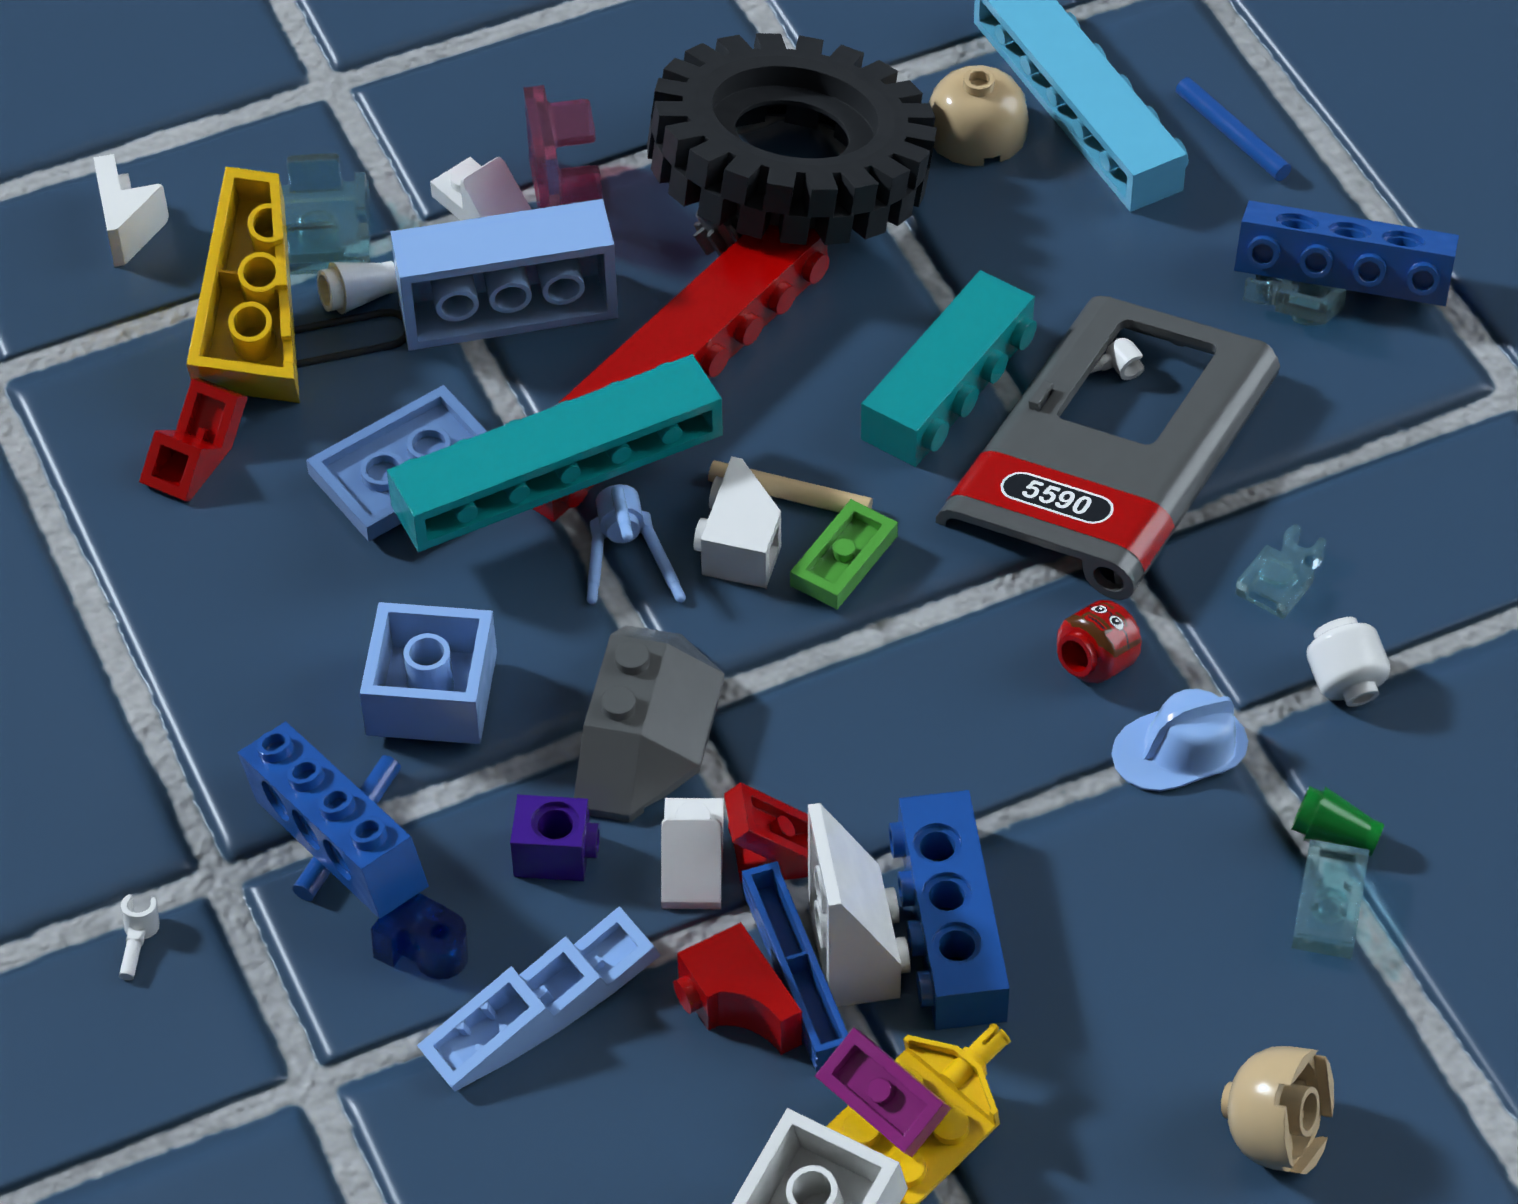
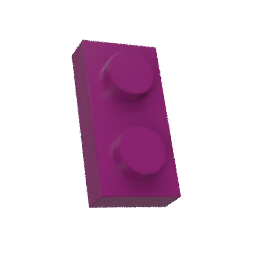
[815,1027,951,1157]

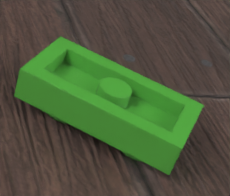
[790,499,898,610]

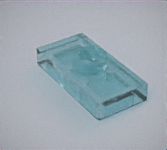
[1292,839,1369,959]

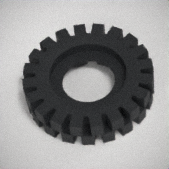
[647,33,937,245]

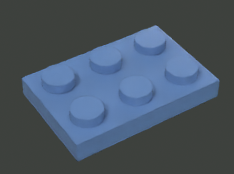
[306,385,487,542]

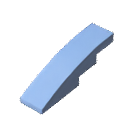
[417,906,661,1092]

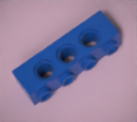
[1234,200,1459,306]
[237,721,429,919]
[888,790,1010,1030]

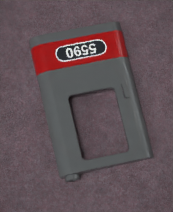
[935,295,1280,600]

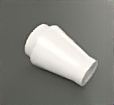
[317,261,398,314]

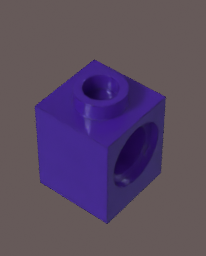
[510,794,600,881]

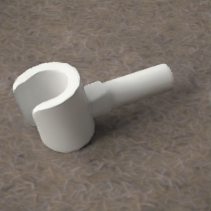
[1091,338,1144,380]
[119,894,160,980]

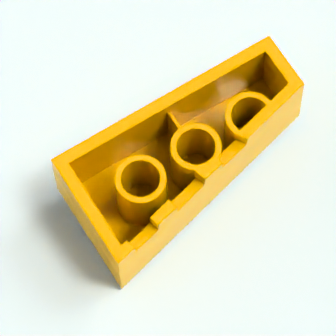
[186,166,300,403]

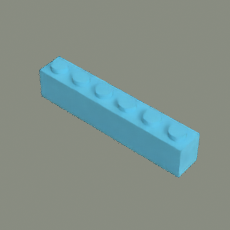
[974,0,1189,212]

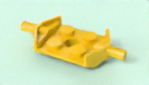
[826,1023,1011,1204]

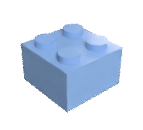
[360,602,497,744]

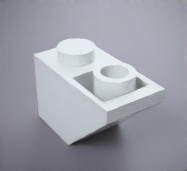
[693,456,781,588]

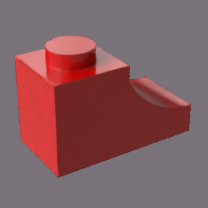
[673,922,802,1055]

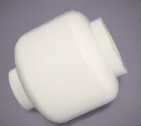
[1307,617,1391,707]

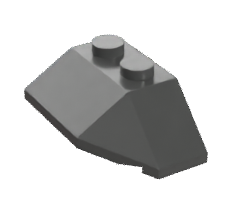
[574,625,724,823]

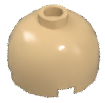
[929,65,1029,166]
[1221,1046,1334,1174]

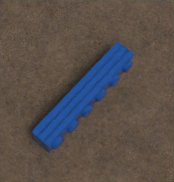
[742,861,848,1072]

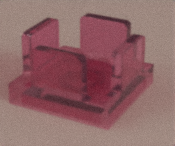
[523,85,602,209]

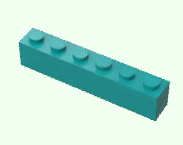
[387,354,723,552]

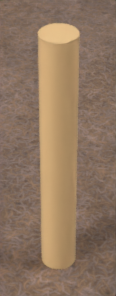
[708,460,873,513]

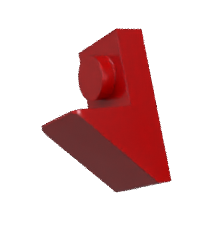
[724,782,808,882]

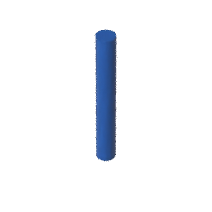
[1176,77,1292,181]
[292,755,401,901]

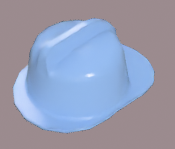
[1111,689,1248,792]

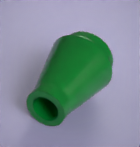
[1291,786,1384,856]

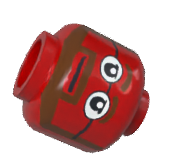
[1057,600,1142,684]

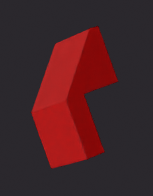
[139,378,248,501]

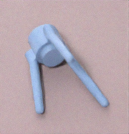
[586,484,686,605]

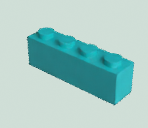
[861,270,1037,467]

